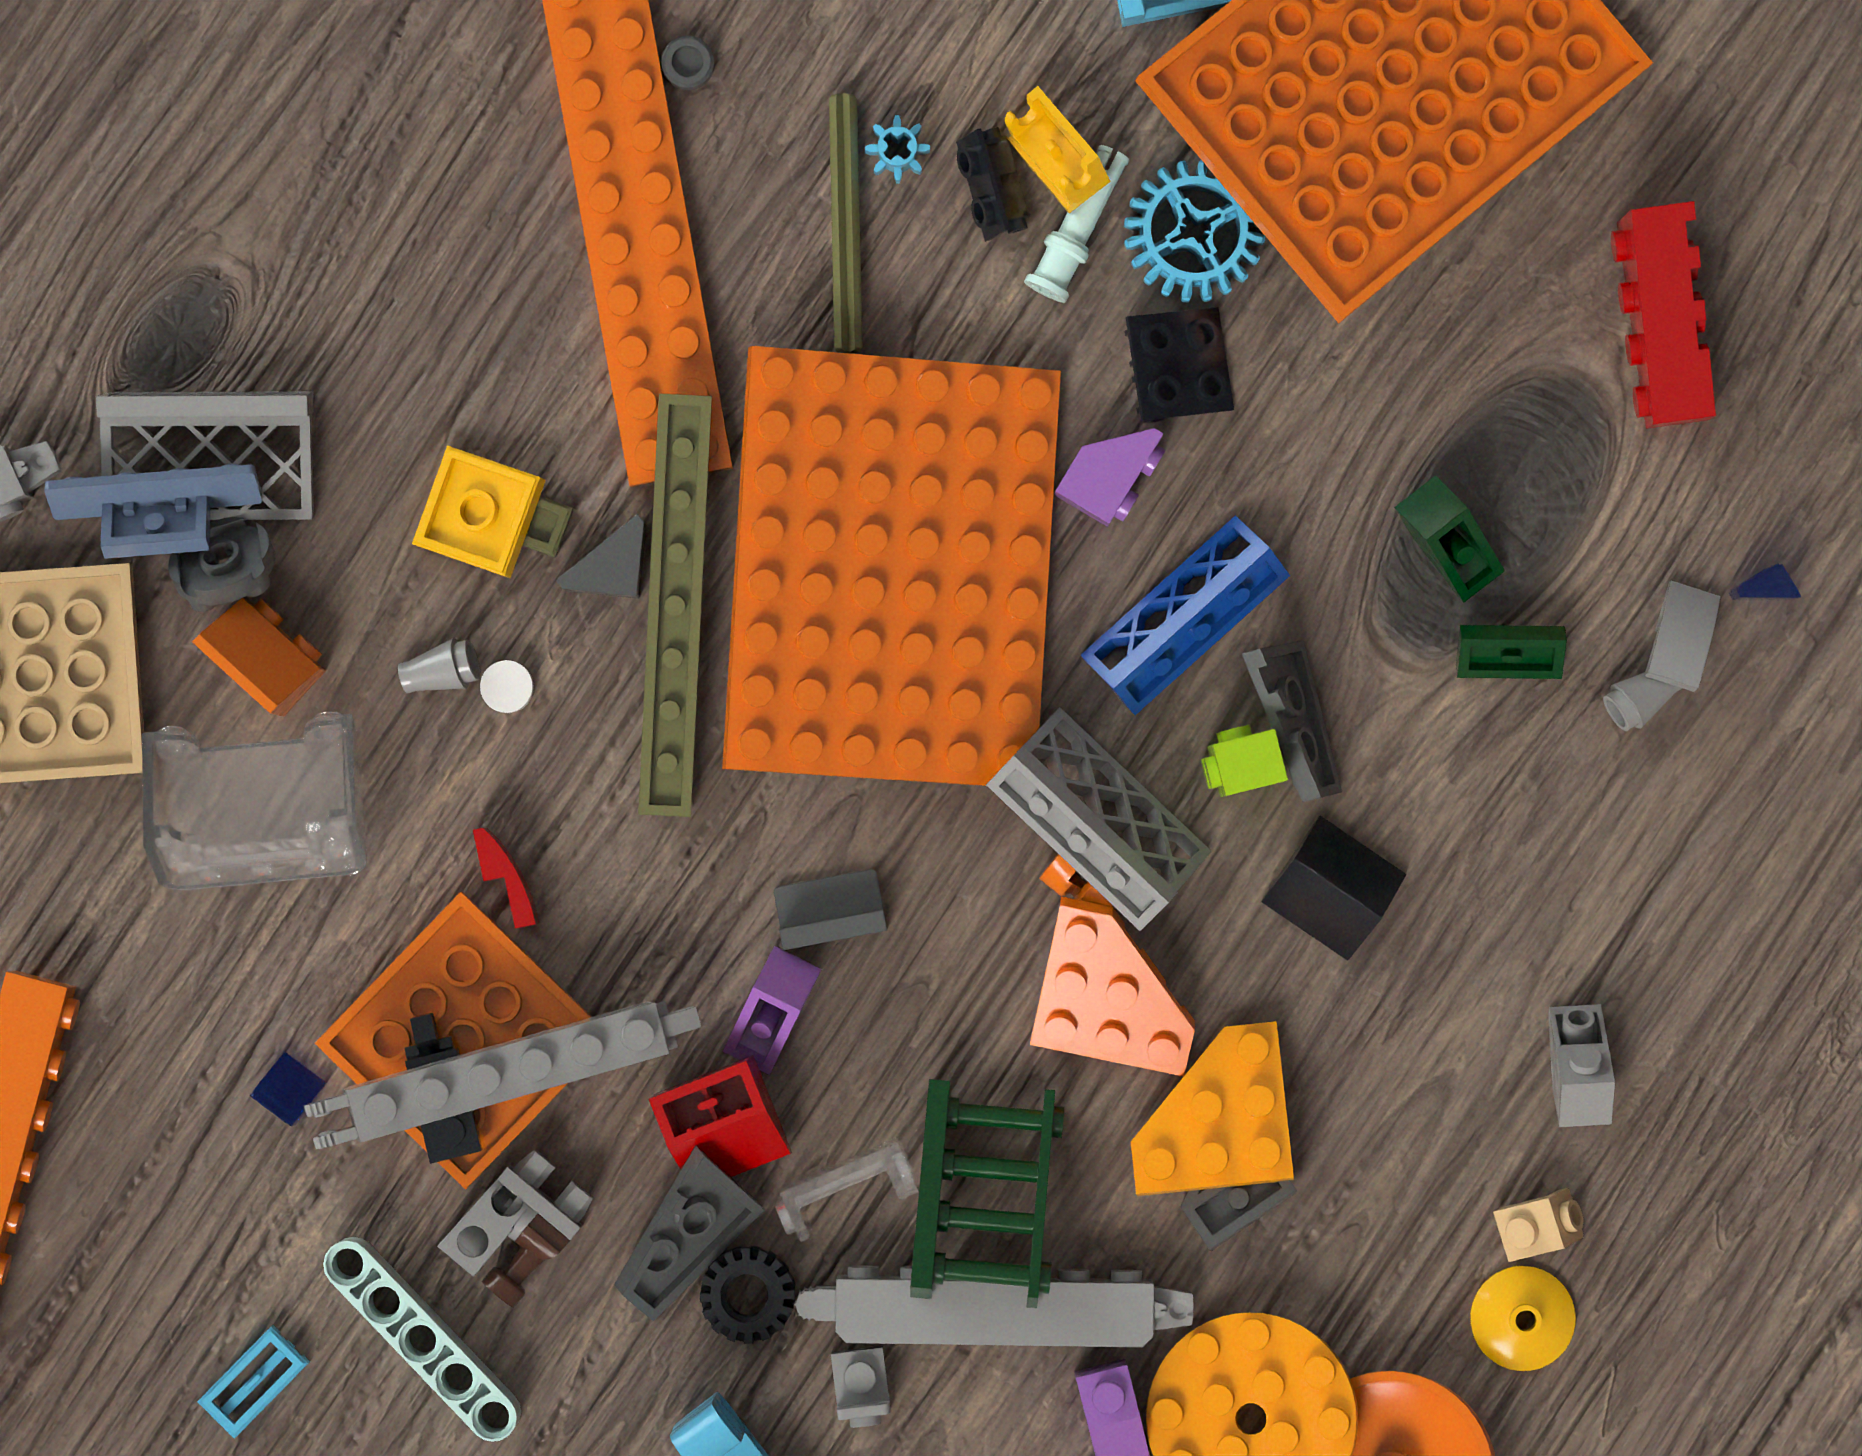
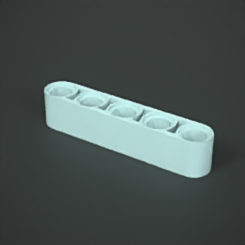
[323,1237,521,1442]

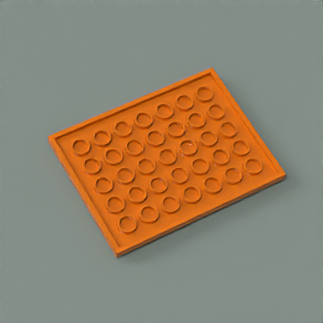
[1135,0,1653,323]
[722,346,1061,786]

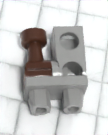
[437,1149,594,1308]

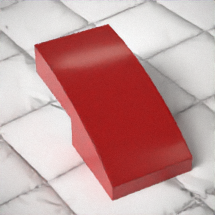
[473,828,540,929]

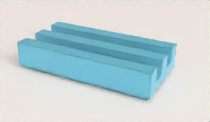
[197,1325,310,1439]

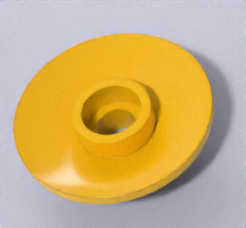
[1470,1266,1576,1371]

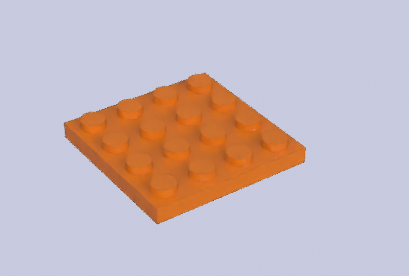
[314,891,592,1190]

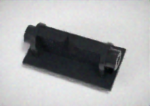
[956,127,1030,242]

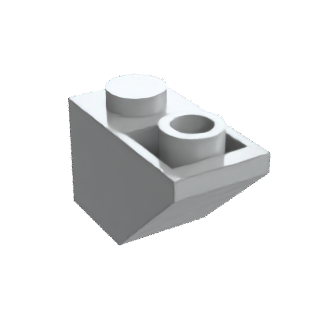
[1548,1004,1615,1127]

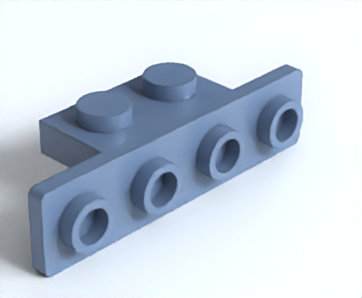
[44,464,262,559]

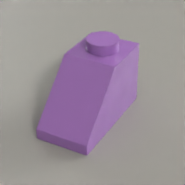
[723,946,822,1075]
[1074,1359,1150,1456]

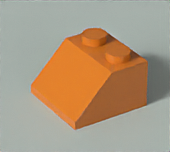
[192,598,326,717]

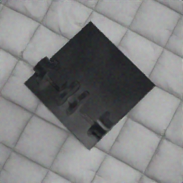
[1124,307,1234,423]

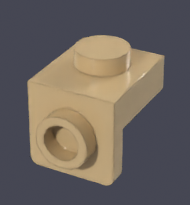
[1493,1188,1583,1262]

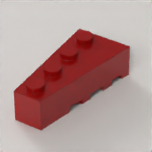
[1611,201,1716,429]

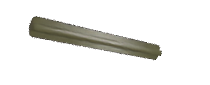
[829,93,863,353]

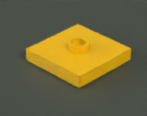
[412,445,546,579]

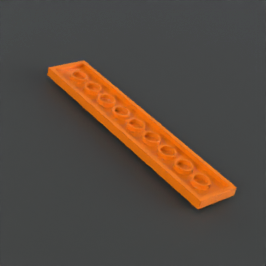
[542,0,733,487]

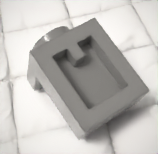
[831,1346,891,1428]

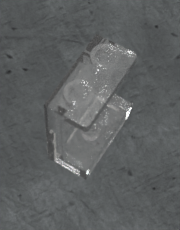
[775,1137,919,1242]

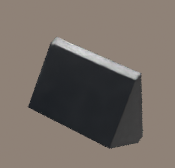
[1261,815,1407,961]

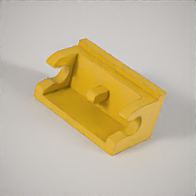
[1005,86,1111,213]

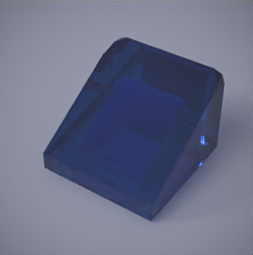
[1729,563,1801,600]
[250,1052,327,1127]

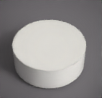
[480,660,534,713]

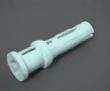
[1024,145,1130,303]

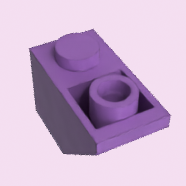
[1054,428,1166,527]

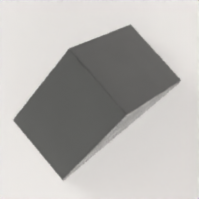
[556,514,647,599]

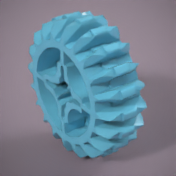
[1124,160,1265,302]

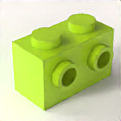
[1201,724,1288,797]

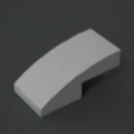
[1644,580,1721,692]

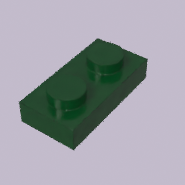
[1456,625,1567,679]

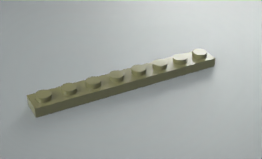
[638,393,712,817]

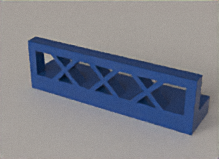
[1081,515,1290,715]

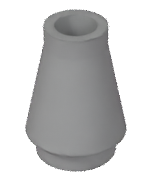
[398,638,480,693]
[1603,672,1682,731]

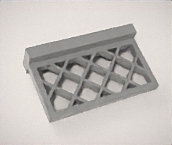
[96,391,314,520]
[986,707,1212,931]

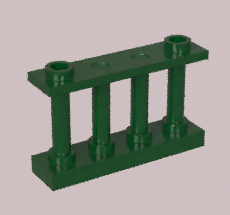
[910,1079,1064,1308]

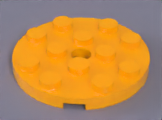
[1146,1312,1358,1456]

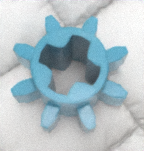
[865,115,930,184]

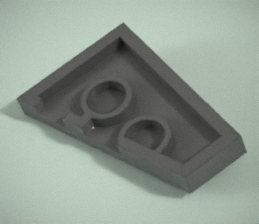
[1242,640,1342,802]
[614,1146,765,1321]

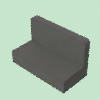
[774,869,887,950]

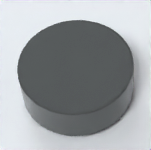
[662,36,714,90]

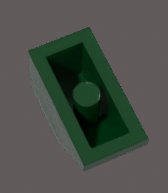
[1394,476,1505,603]

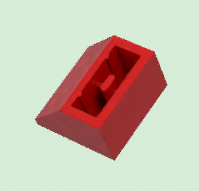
[649,1055,792,1177]

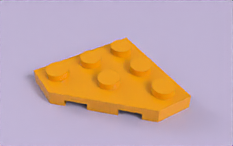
[1131,1021,1294,1196]

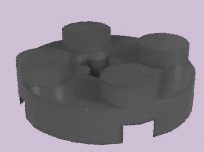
[168,517,276,612]

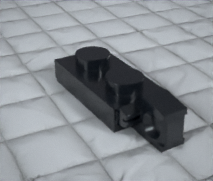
[405,1013,483,1164]

